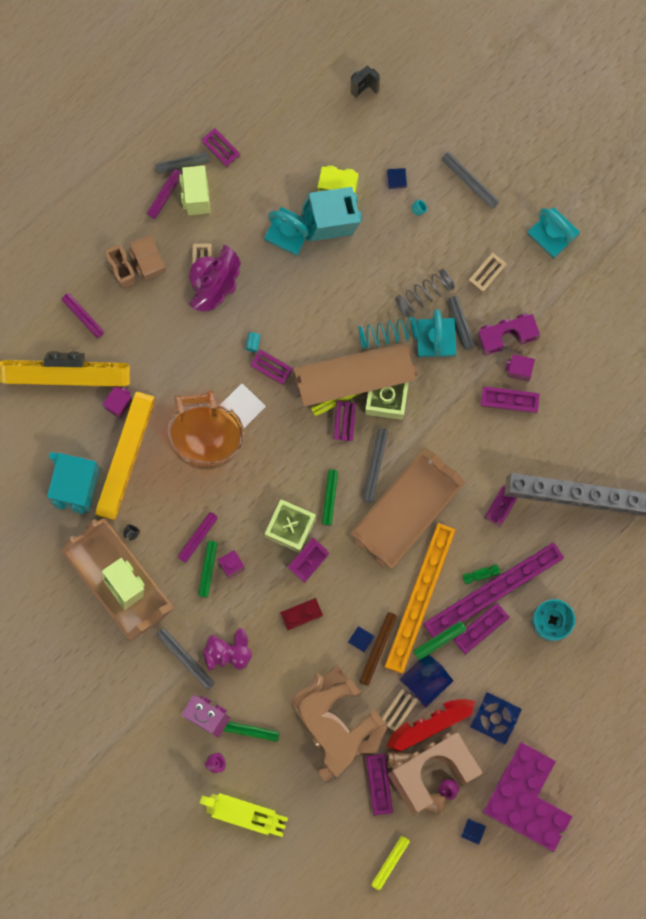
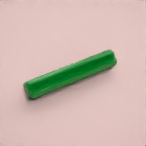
[322,469,338,526]
[198,541,218,598]
[413,621,466,660]
[223,722,280,742]

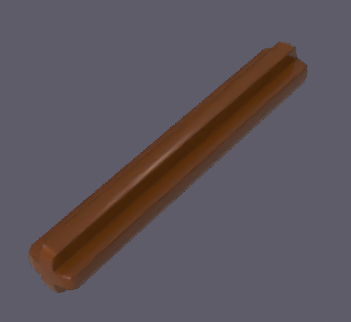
[359,612,397,686]

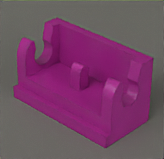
[484,485,518,528]
[288,538,329,583]

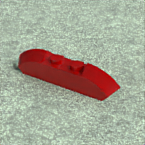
[386,699,475,752]

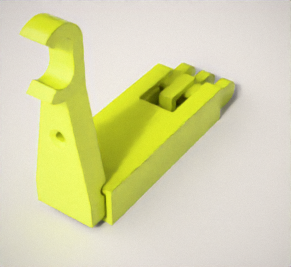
[200,793,288,837]

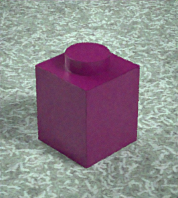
[505,354,535,382]
[102,386,133,419]
[218,550,245,579]

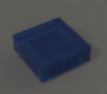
[387,168,407,189]
[348,626,375,653]
[460,818,486,845]

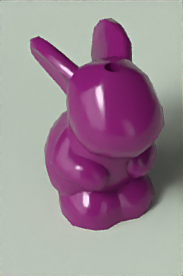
[203,628,252,672]

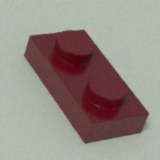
[280,598,323,631]

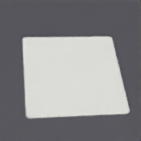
[219,384,266,430]

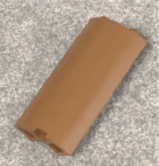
[293,342,418,406]
[350,448,466,569]
[61,518,174,642]

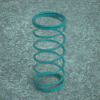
[358,316,418,350]

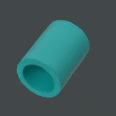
[245,332,261,352]

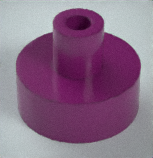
[205,753,226,774]
[438,779,459,800]

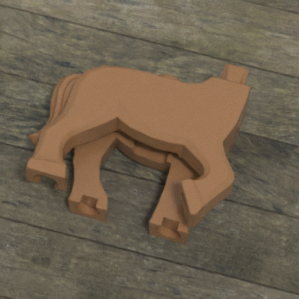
[291,665,387,783]

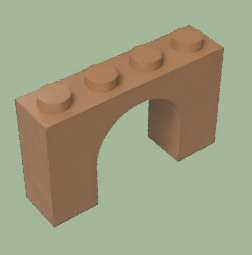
[388,732,482,815]

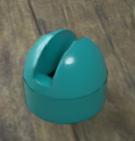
[411,199,428,216]

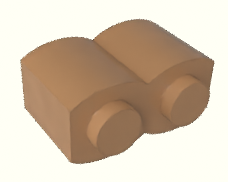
[128,235,166,280]
[106,245,136,289]

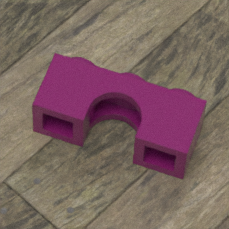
[478,313,540,356]

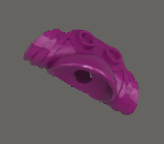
[189,245,241,312]

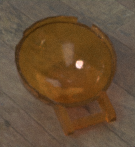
[167,391,244,470]

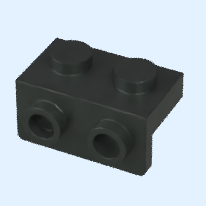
[351,65,380,98]
[44,351,85,367]

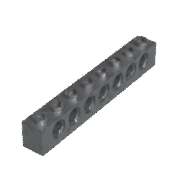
[504,473,646,517]

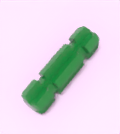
[462,564,500,584]

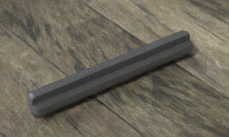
[442,152,499,209]
[363,428,388,503]
[157,628,215,690]

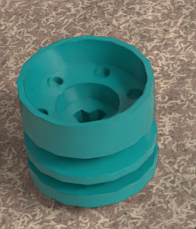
[531,599,575,641]

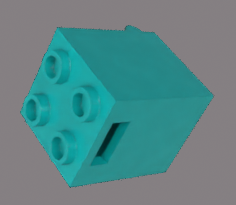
[301,187,362,242]
[47,452,101,514]

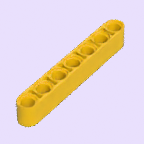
[0,360,130,386]
[95,391,155,520]

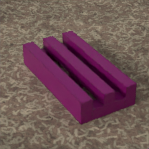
[201,128,240,168]
[250,350,293,385]
[332,401,356,441]

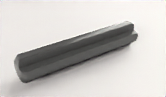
[155,152,210,174]
[448,296,475,350]

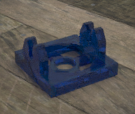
[470,692,522,745]

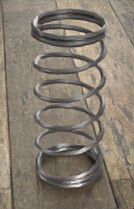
[395,268,455,317]

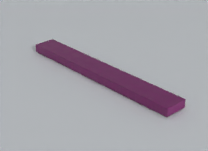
[423,542,564,638]

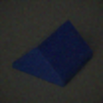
[399,655,454,708]

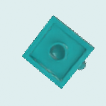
[264,207,309,256]
[527,207,580,259]
[417,309,456,358]

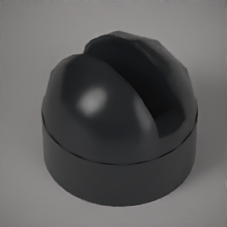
[123,524,140,541]

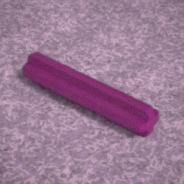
[147,169,182,219]
[62,293,104,339]
[178,512,218,563]

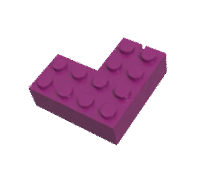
[482,742,573,852]

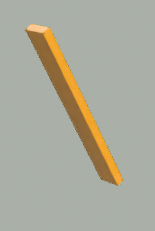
[384,523,456,675]

